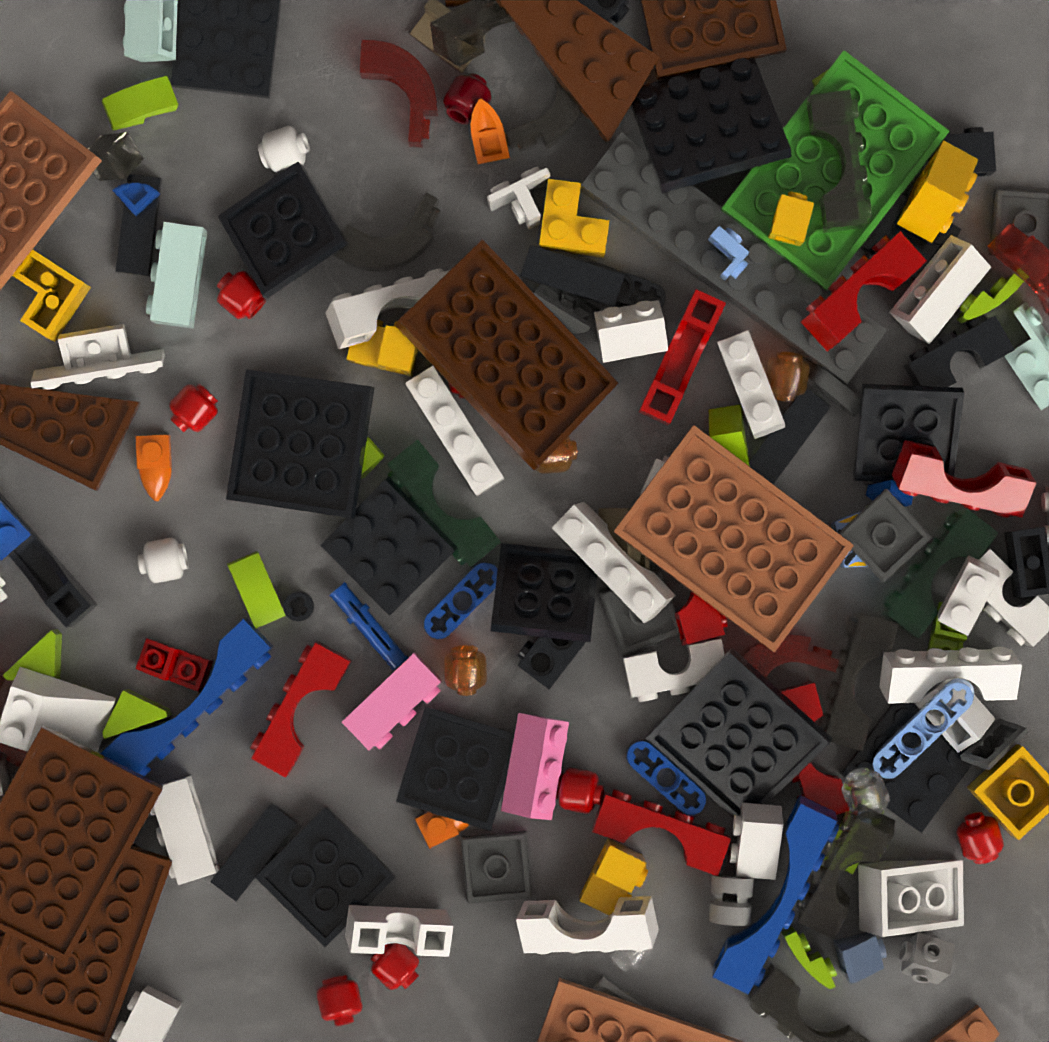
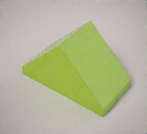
[708,404,750,467]
[3,629,62,680]
[102,689,172,739]

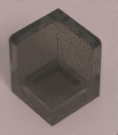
[88,132,144,181]

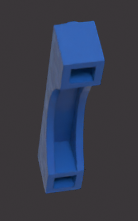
[100,618,274,777]
[712,795,840,995]

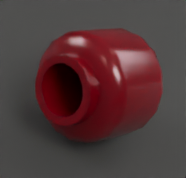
[443,73,492,125]

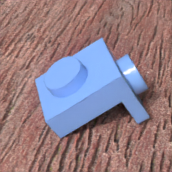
[708,226,750,281]

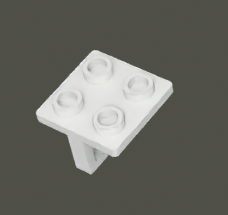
[487,166,550,230]

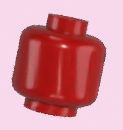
[216,270,266,320]
[169,383,218,432]
[556,767,605,814]
[956,812,1004,864]
[370,943,419,990]
[316,975,362,1027]

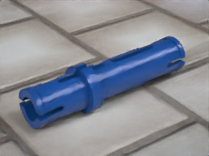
[329,582,408,671]

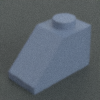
[833,932,887,984]

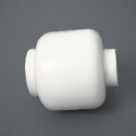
[258,126,310,174]
[138,538,189,583]

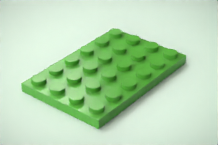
[721,50,950,291]

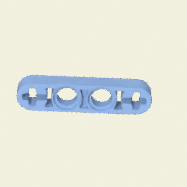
[873,678,975,779]

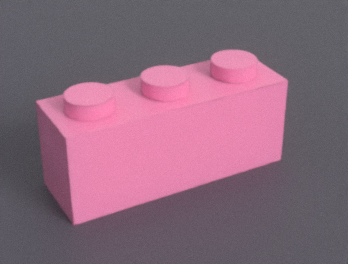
[342,652,442,751]
[501,713,569,820]

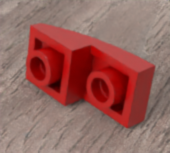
[135,638,213,692]

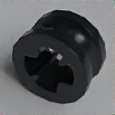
[283,592,314,622]

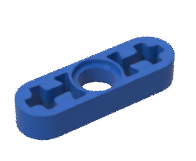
[424,563,498,639]
[626,740,706,815]

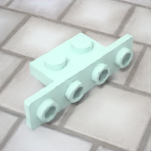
[1005,302,1049,410]

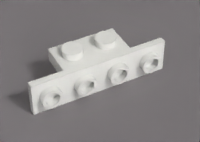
[30,324,165,390]

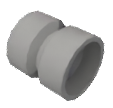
[709,873,754,926]

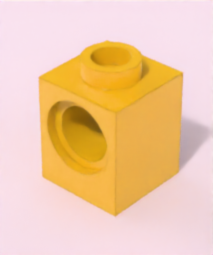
[768,192,814,246]

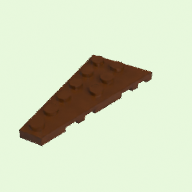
[495,0,659,142]
[0,384,141,491]

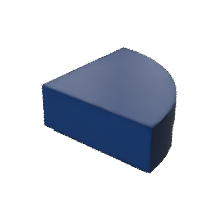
[112,183,160,216]
[866,480,913,507]

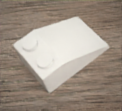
[0,667,116,753]
[858,859,964,937]

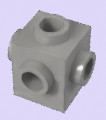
[899,932,955,984]

